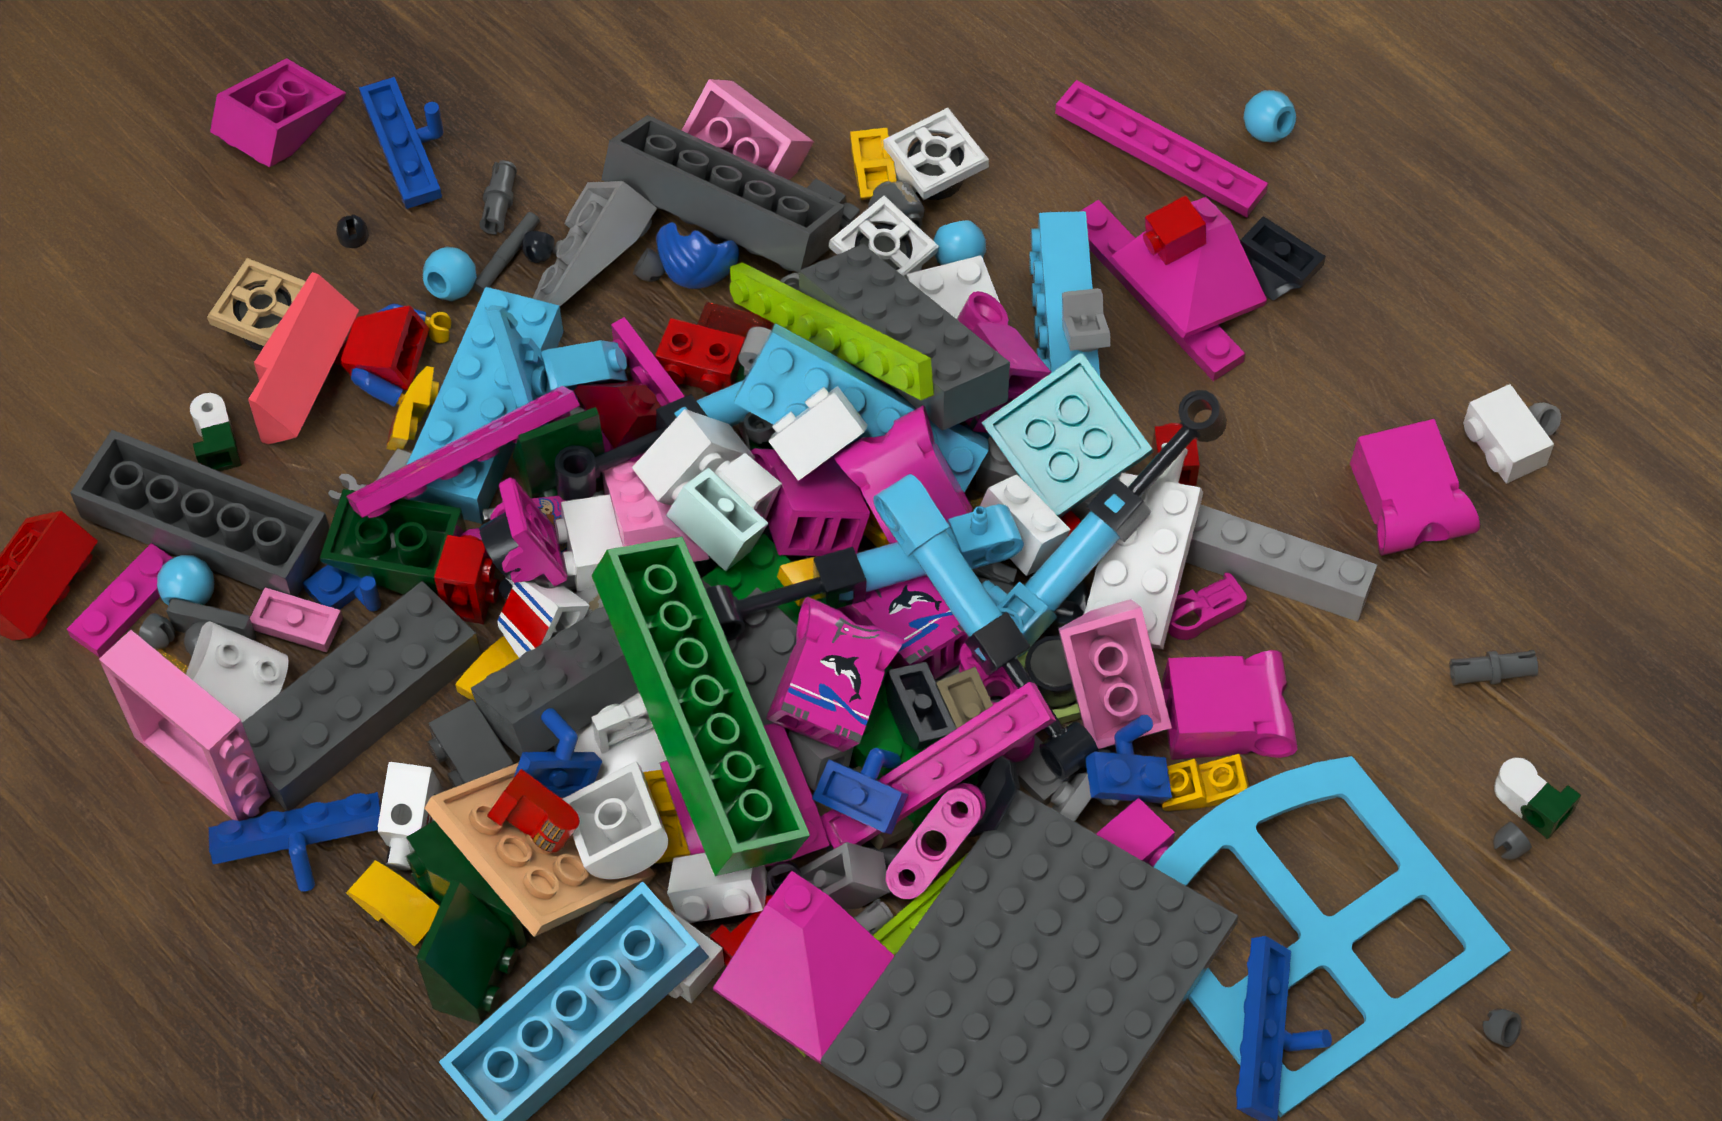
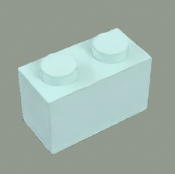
[666,467,768,571]

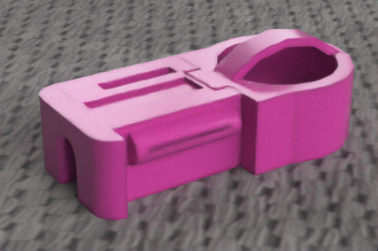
[1168,573,1247,640]

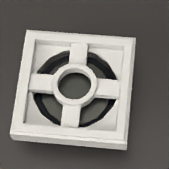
[883,108,989,200]
[828,196,939,279]

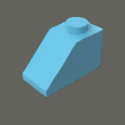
[541,340,627,393]

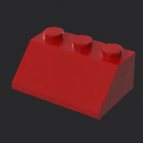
[0,511,98,641]

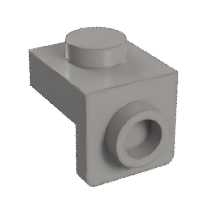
[1062,288,1110,352]
[1051,773,1119,821]

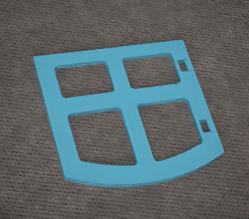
[1154,756,1511,1118]

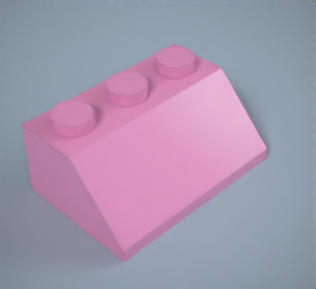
[682,79,814,180]
[602,461,709,562]
[1058,599,1172,749]

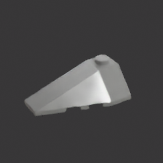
[532,181,657,306]

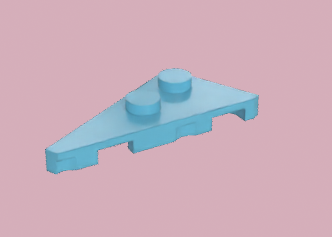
[486,305,578,428]

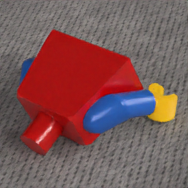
[334,304,451,422]

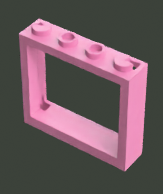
[99,630,270,821]

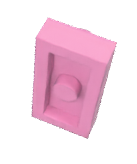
[250,588,343,652]

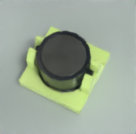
[1017,636,1081,724]

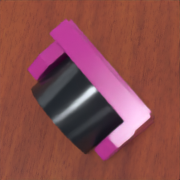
[479,477,567,587]

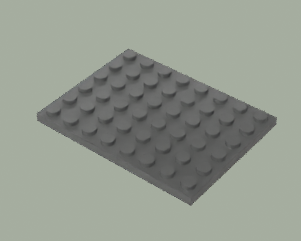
[820,789,1238,1121]

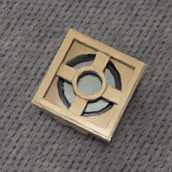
[207,258,306,351]

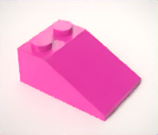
[210,58,346,167]

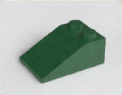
[512,407,605,498]
[320,489,467,597]
[405,820,527,950]
[416,879,518,1025]

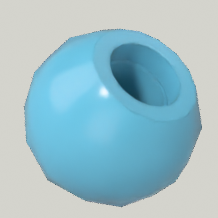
[1243,90,1296,142]
[933,220,986,265]
[423,247,477,301]
[157,555,214,605]

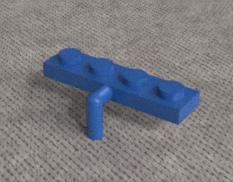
[359,77,444,209]
[209,792,381,891]
[1236,936,1332,1121]

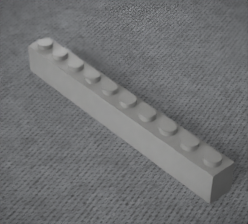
[975,436,1377,622]

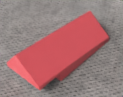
[248,272,359,445]

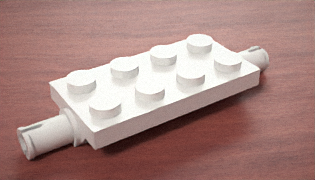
[1084,443,1204,650]

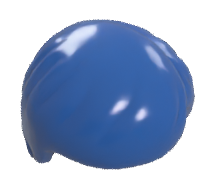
[656,222,739,289]

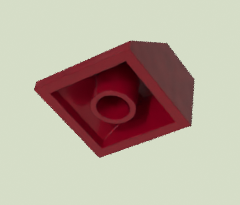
[574,381,662,448]

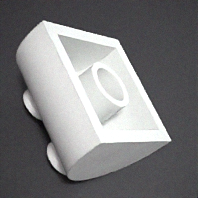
[186,621,289,723]
[562,761,668,879]

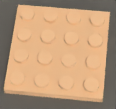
[424,751,655,937]

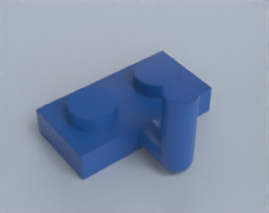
[302,565,381,611]
[514,708,602,798]
[1085,715,1172,803]
[812,748,908,834]

